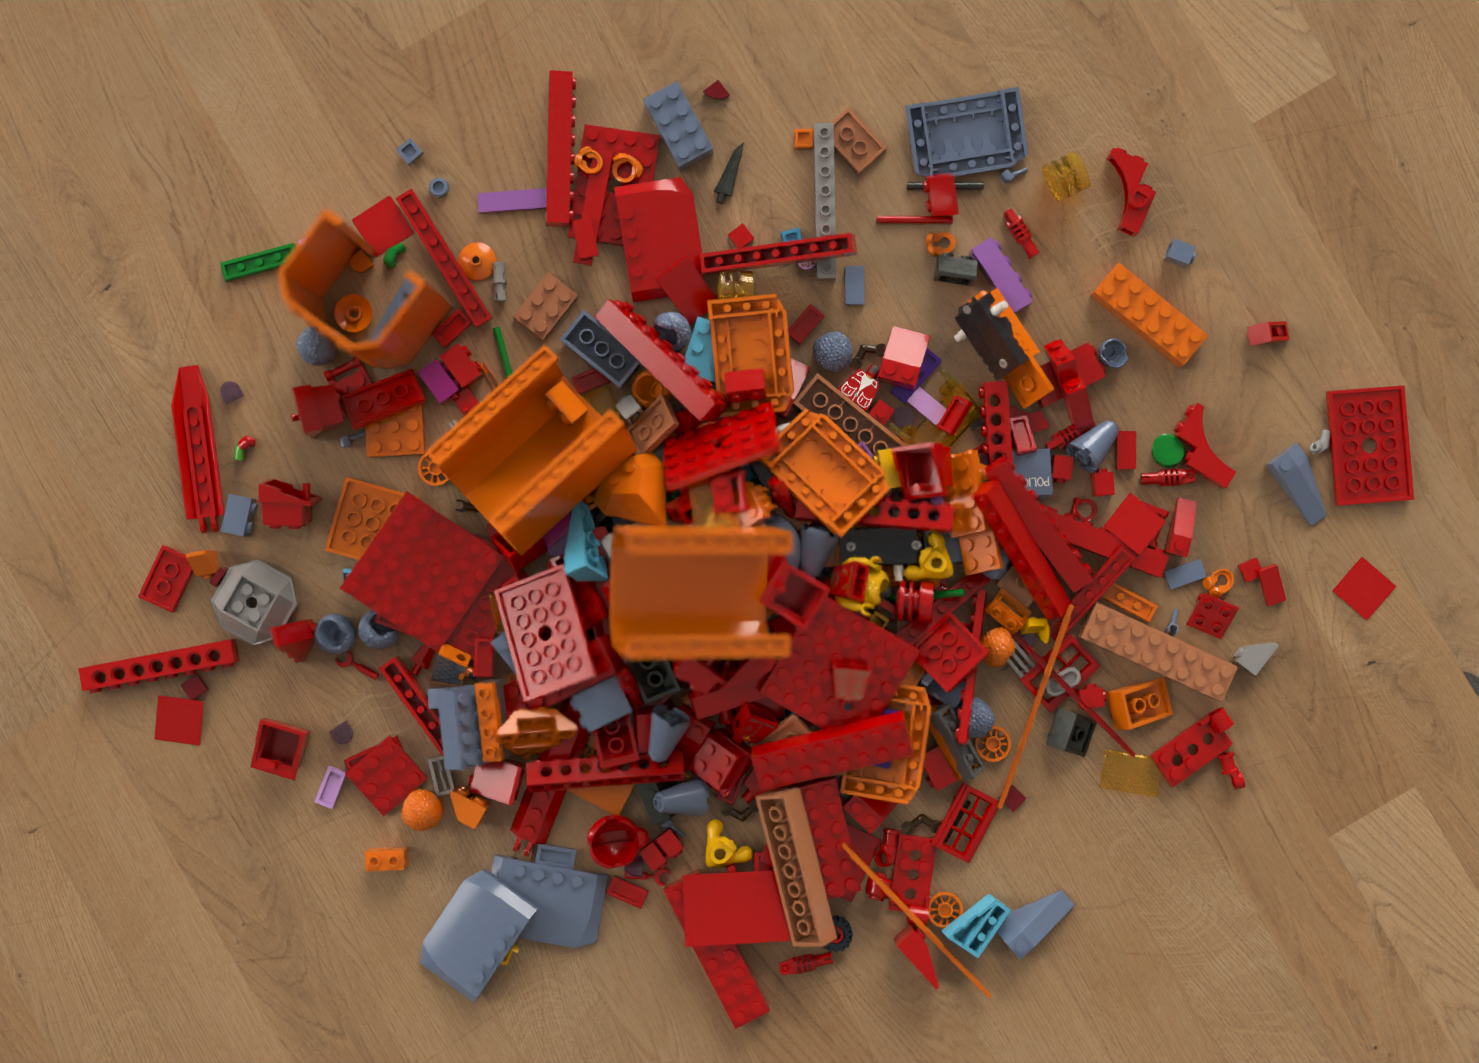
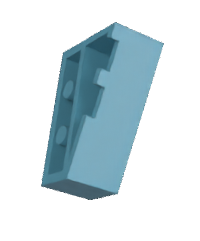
[685,317,716,384]
[942,893,1011,958]

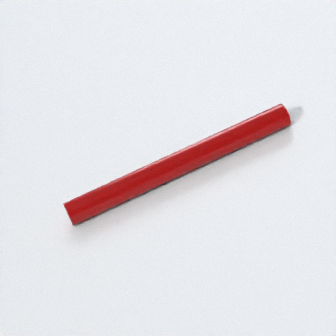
[876,216,953,224]

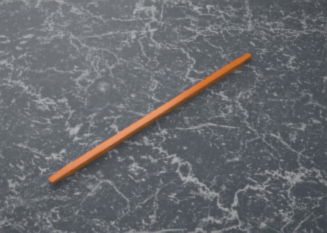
[997,604,1074,809]
[842,843,992,998]

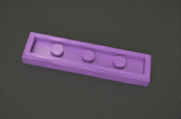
[477,188,547,214]

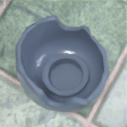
[1098,338,1129,368]

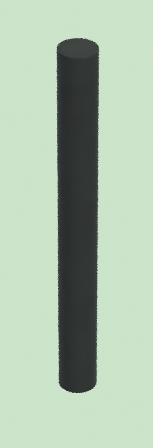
[907,182,984,190]

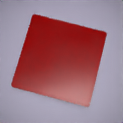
[352,196,414,257]
[1104,493,1165,555]
[1333,557,1396,620]
[154,695,204,745]

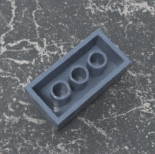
[643,81,714,172]
[560,310,642,390]
[437,685,489,770]

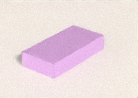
[907,387,947,426]
[314,766,346,809]

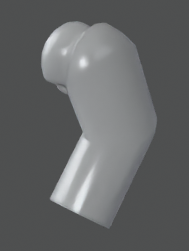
[1310,430,1331,454]

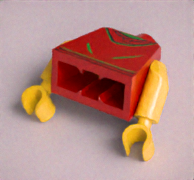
[825,556,882,617]

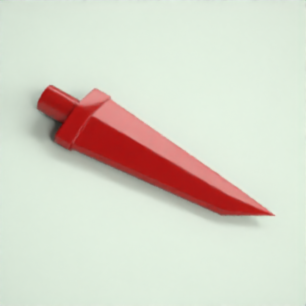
[410,643,435,675]

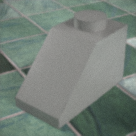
[615,394,644,425]
[1232,642,1279,676]

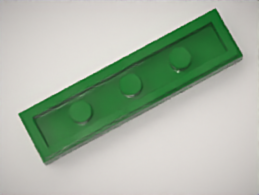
[220,243,296,282]

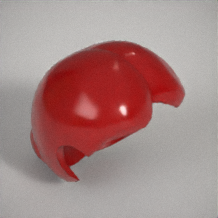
[587,814,649,869]

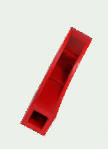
[1106,148,1156,237]
[1043,339,1094,429]
[1174,403,1236,489]

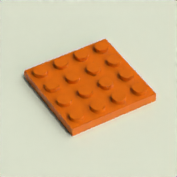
[325,477,421,560]

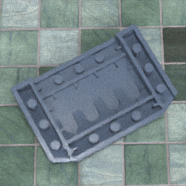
[905,87,1028,177]
[491,854,608,948]
[420,868,539,1003]

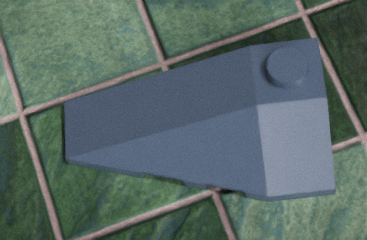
[1265,442,1326,526]
[997,890,1074,959]

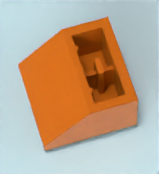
[544,381,588,426]
[450,785,491,829]

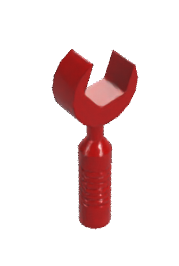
[335,651,379,681]
[624,868,671,886]

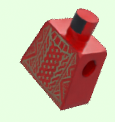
[831,663,871,711]

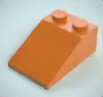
[1106,677,1173,730]

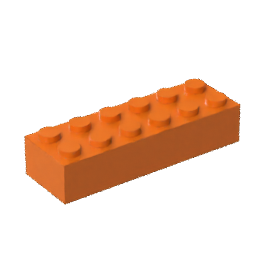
[1090,262,1208,368]

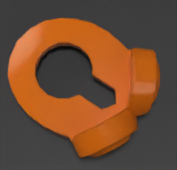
[574,146,603,174]
[926,232,956,257]
[1202,569,1234,598]

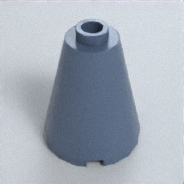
[1066,421,1119,473]
[801,523,839,578]
[649,705,690,762]
[653,777,710,816]

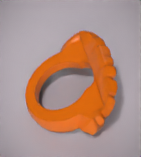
[612,153,643,183]

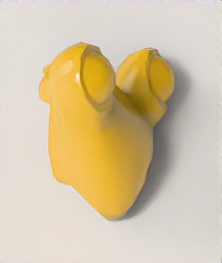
[904,532,953,581]
[705,819,753,868]

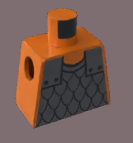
[430,643,476,687]

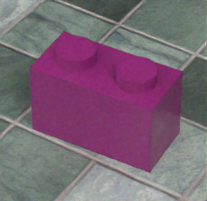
[417,359,461,405]

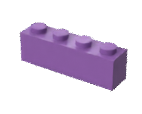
[969,237,1033,313]

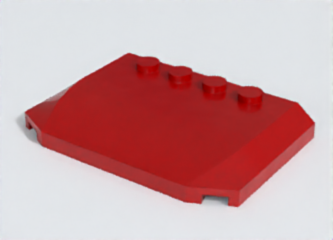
[614,177,704,302]

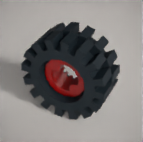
[823,915,853,953]

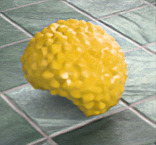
[860,568,890,609]

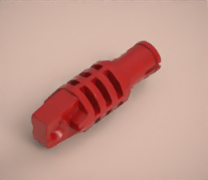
[1003,208,1040,259]
[1045,423,1096,451]
[1140,468,1196,487]
[768,476,796,517]
[616,668,644,710]
[779,952,833,975]

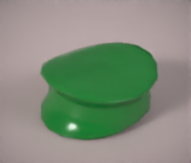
[1151,434,1185,468]

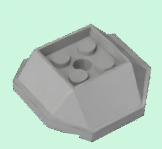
[211,560,299,645]

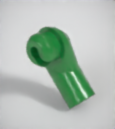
[383,242,406,269]

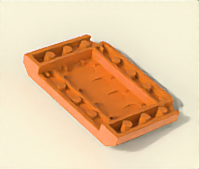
[707,294,794,417]
[759,409,890,538]
[840,684,932,804]

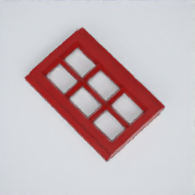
[1019,632,1101,713]
[930,782,999,863]

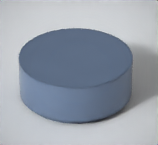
[429,178,449,198]

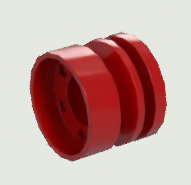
[896,580,934,623]

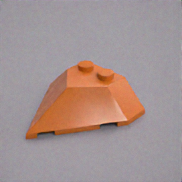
[593,452,668,526]
[495,707,577,761]

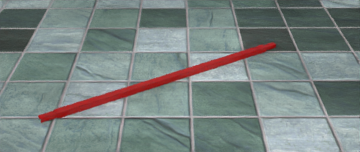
[985,603,1136,758]

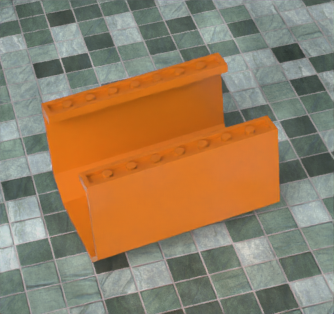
[279,208,453,369]
[426,345,637,556]
[610,526,793,659]

